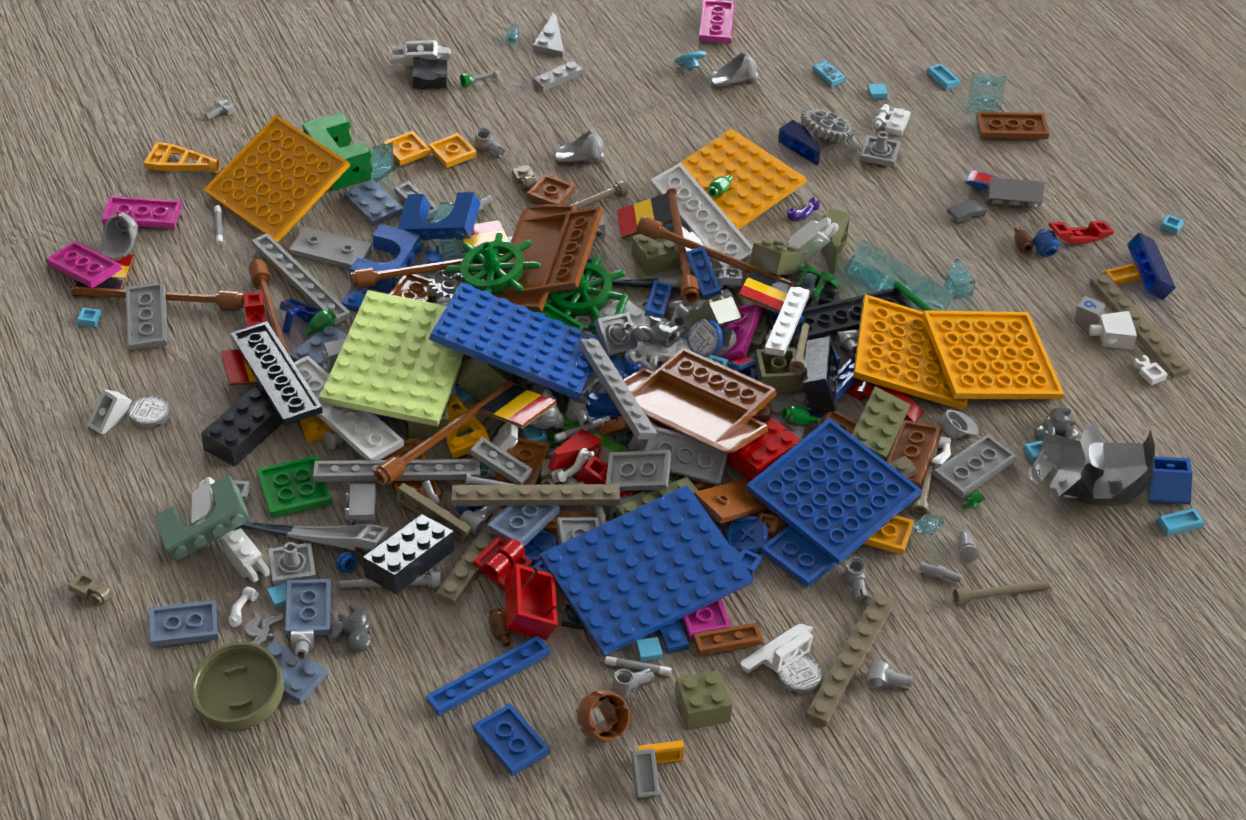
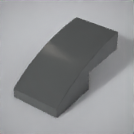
[946,200,987,222]

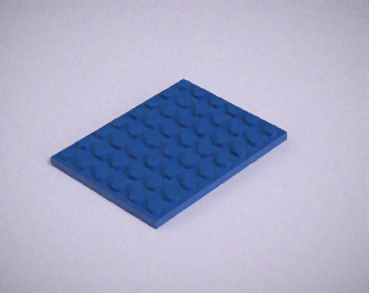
[429,283,602,400]
[540,485,754,657]

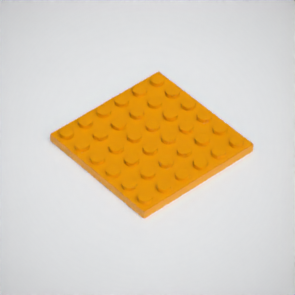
[203,114,350,243]
[678,128,806,230]
[853,294,968,411]
[922,311,1064,399]

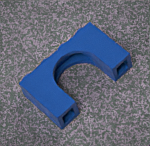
[398,192,480,240]
[350,224,423,293]

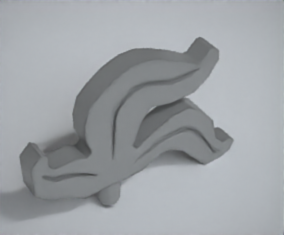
[245,613,284,646]

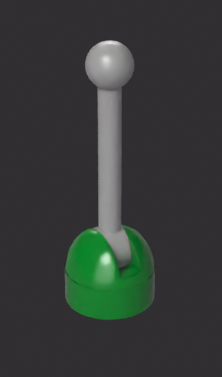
[460,70,499,87]

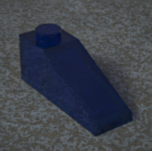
[778,120,821,166]

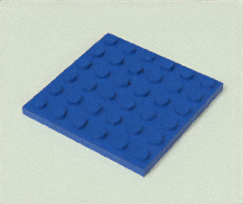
[746,418,922,565]

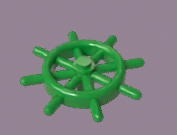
[446,232,541,294]
[546,255,626,320]

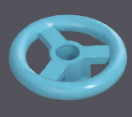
[674,51,706,70]

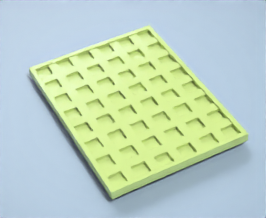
[320,290,466,427]

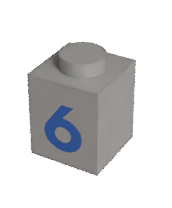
[1074,296,1106,326]

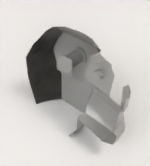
[1028,421,1155,506]

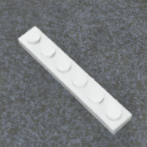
[765,287,809,357]

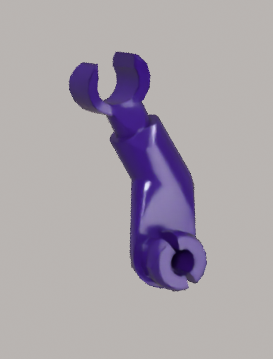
[787,197,820,221]

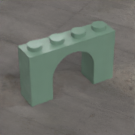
[154,474,251,561]

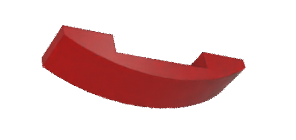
[1048,221,1114,244]
[243,291,266,327]
[845,379,923,422]

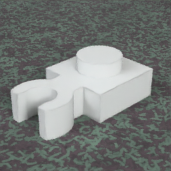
[1133,355,1168,385]

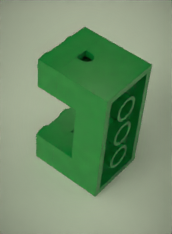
[302,112,373,191]

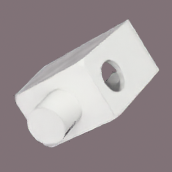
[1089,311,1137,349]

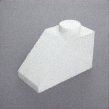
[87,389,132,435]

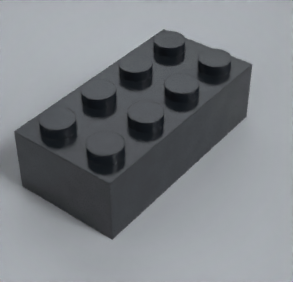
[800,336,839,415]
[201,386,283,467]
[363,514,455,594]

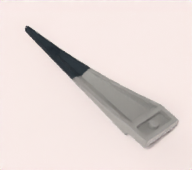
[593,268,742,290]
[239,521,389,552]

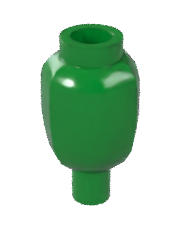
[708,175,733,197]
[304,309,337,337]
[782,405,818,426]

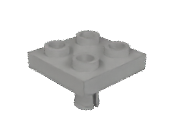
[860,131,901,168]
[594,312,638,357]
[268,542,316,586]

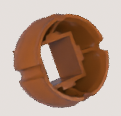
[576,690,630,743]

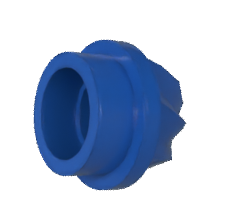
[335,552,357,573]

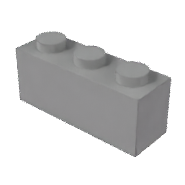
[987,177,1044,208]

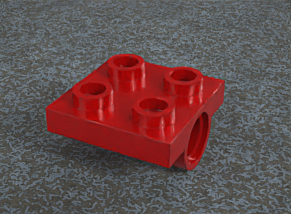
[472,535,532,591]

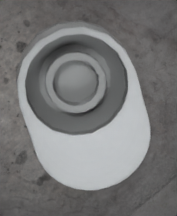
[939,410,979,439]

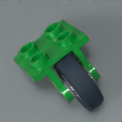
[796,265,840,307]

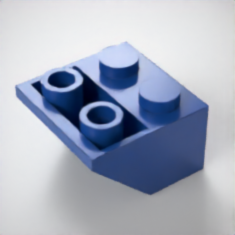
[1147,456,1193,505]

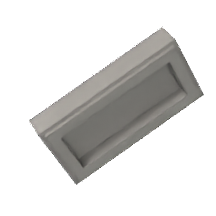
[631,748,660,798]

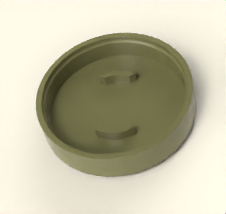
[190,642,284,731]

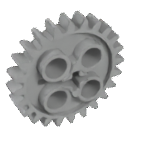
[800,107,855,143]
[427,270,487,300]

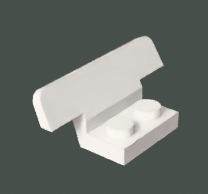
[740,624,813,673]

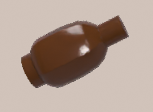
[1014,227,1034,253]
[488,608,511,647]

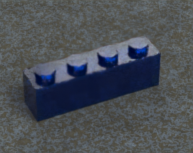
[1127,232,1176,300]

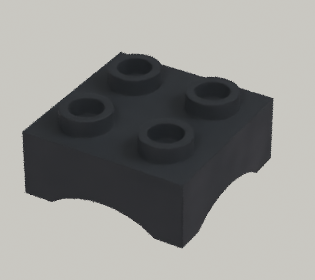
[412,57,447,89]

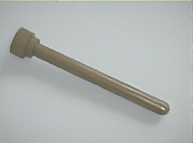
[570,180,628,209]
[789,323,809,375]
[912,445,938,517]
[953,580,1052,605]

